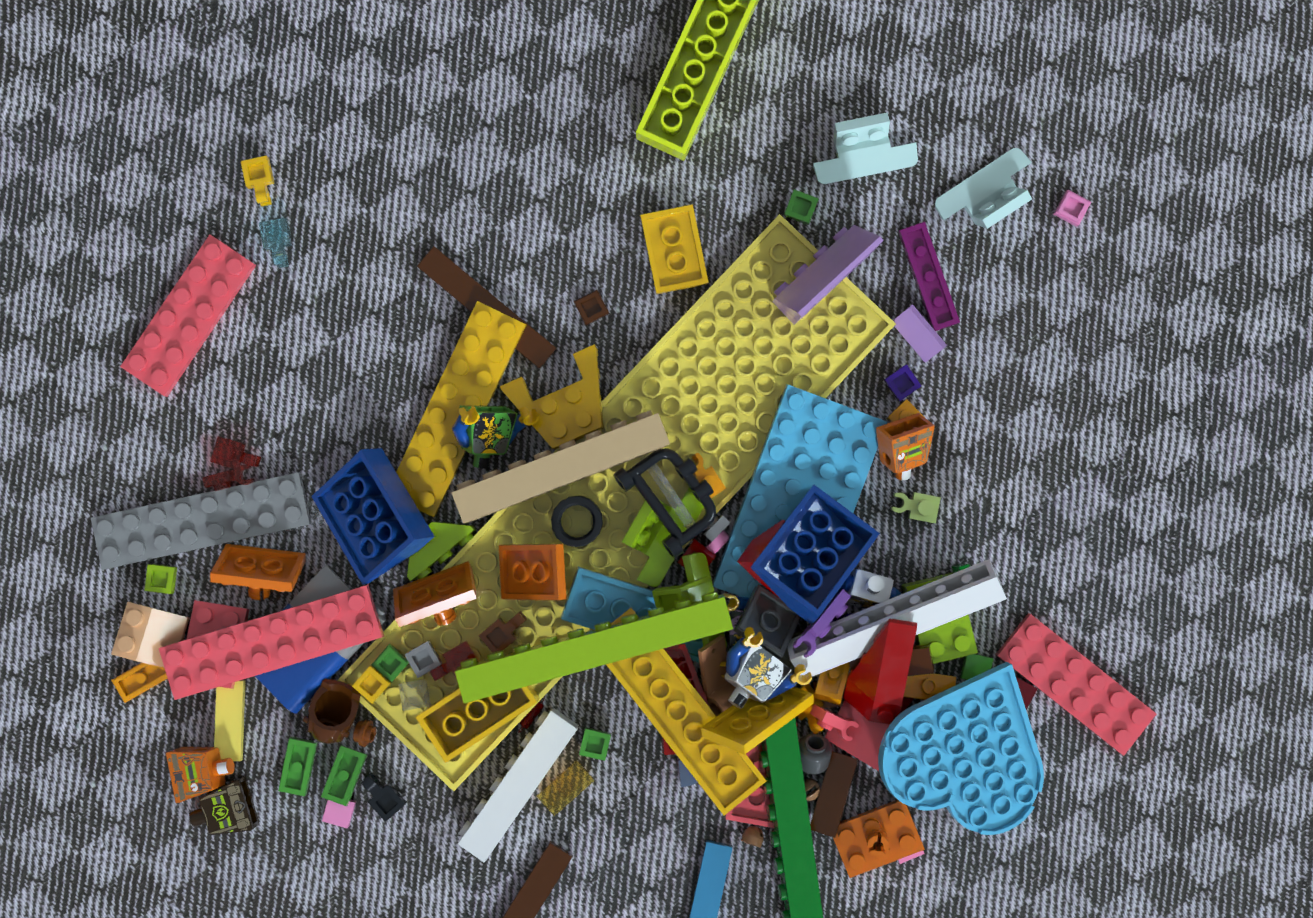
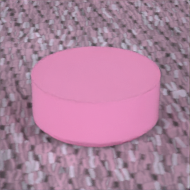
[706,530,730,554]

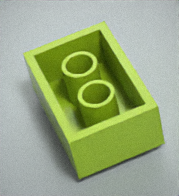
[901,572,978,664]

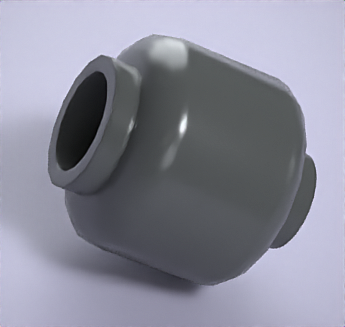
[799,734,832,774]

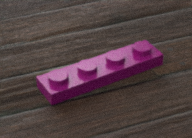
[898,222,960,331]

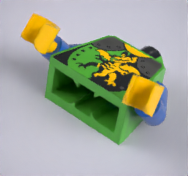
[452,405,539,469]

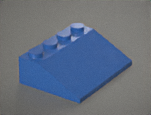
[311,448,435,585]
[750,485,880,625]

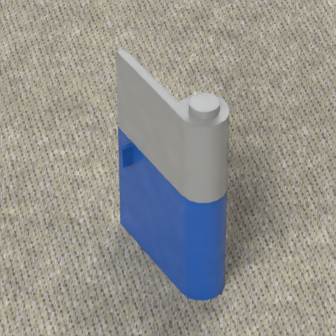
[255,565,386,714]

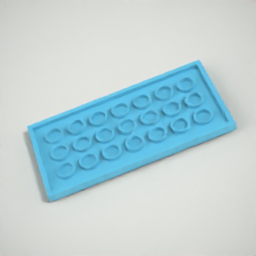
[712,384,887,619]

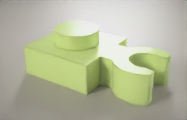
[891,492,941,524]

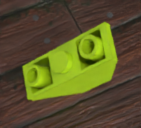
[407,522,476,581]

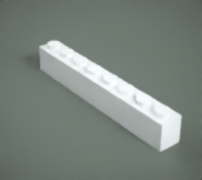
[787,559,1007,676]

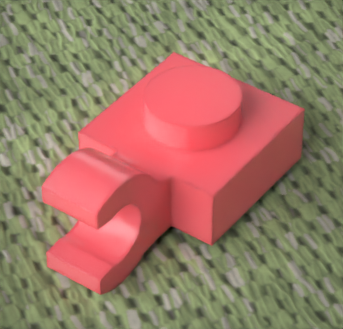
[809,704,859,741]

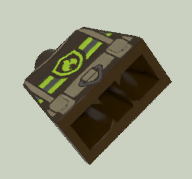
[189,775,260,835]

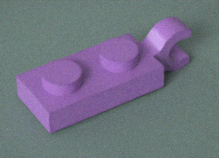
[793,589,851,658]

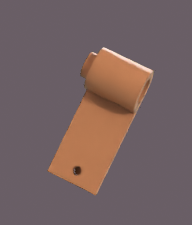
[698,635,736,716]

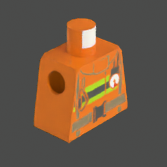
[876,413,935,480]
[166,747,235,803]

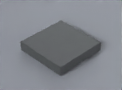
[733,584,801,660]

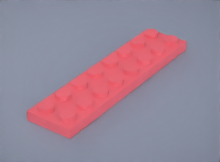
[158,584,384,700]

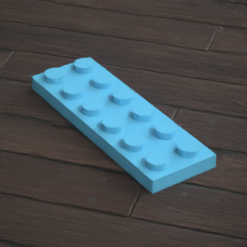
[561,567,726,662]

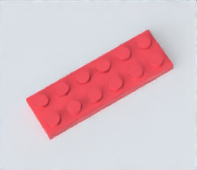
[120,234,256,397]
[996,613,1157,756]

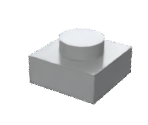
[704,515,731,542]
[404,640,443,678]

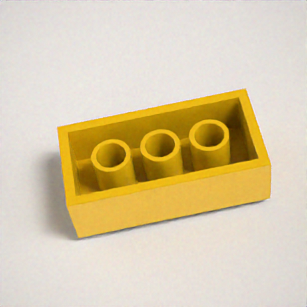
[415,685,540,763]

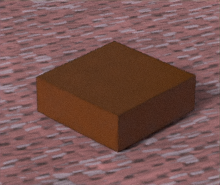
[573,290,610,326]

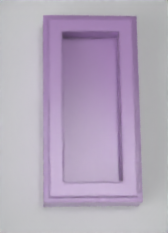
[893,304,947,363]

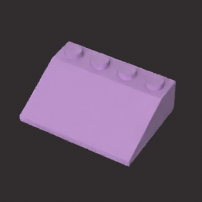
[772,225,884,325]

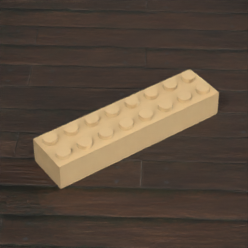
[451,410,670,524]

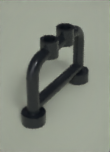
[613,448,716,559]

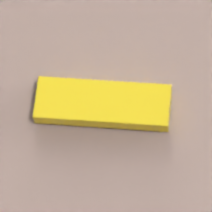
[214,680,246,762]

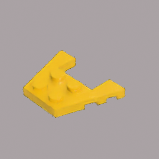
[500,344,603,450]

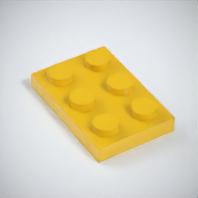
[640,204,709,294]

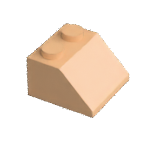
[111,602,190,668]

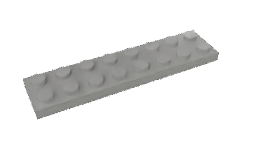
[91,472,312,570]

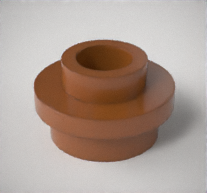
[353,720,376,747]

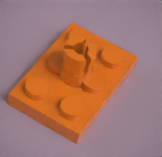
[210,544,306,600]
[499,544,566,600]
[393,561,477,627]
[833,800,925,878]

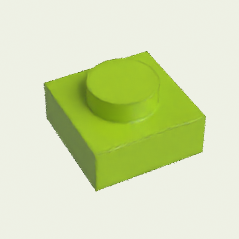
[144,564,177,594]

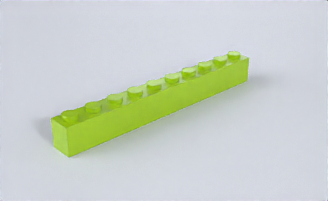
[455,592,733,703]

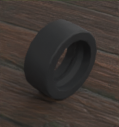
[551,496,603,547]

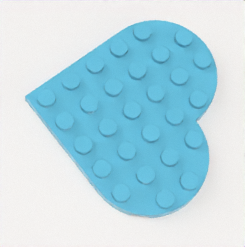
[878,662,1044,835]

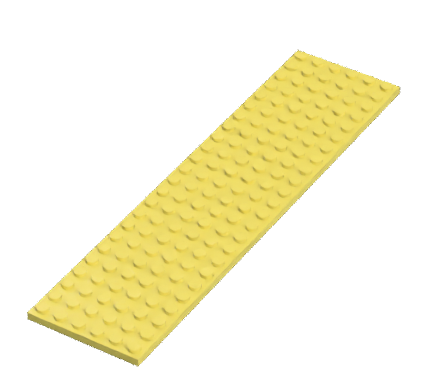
[337,214,896,791]

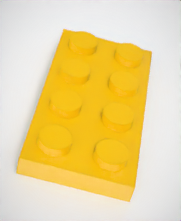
[701,687,814,755]

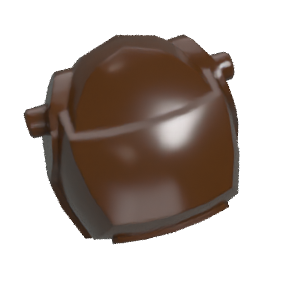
[303,679,361,744]

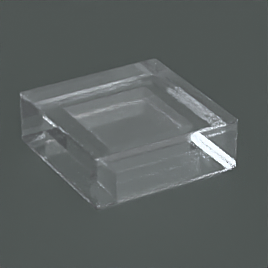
[398,679,431,711]

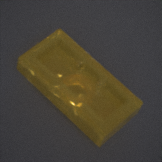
[536,760,595,816]

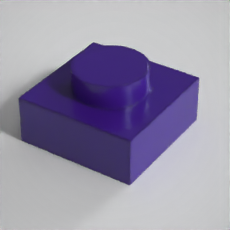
[883,364,922,402]

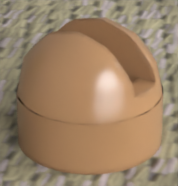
[804,778,821,801]
[741,826,764,848]

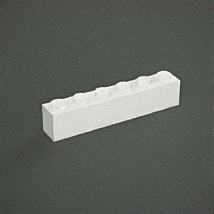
[458,707,579,862]

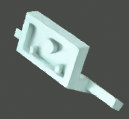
[813,113,918,184]
[935,148,1032,229]

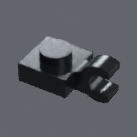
[361,772,407,822]

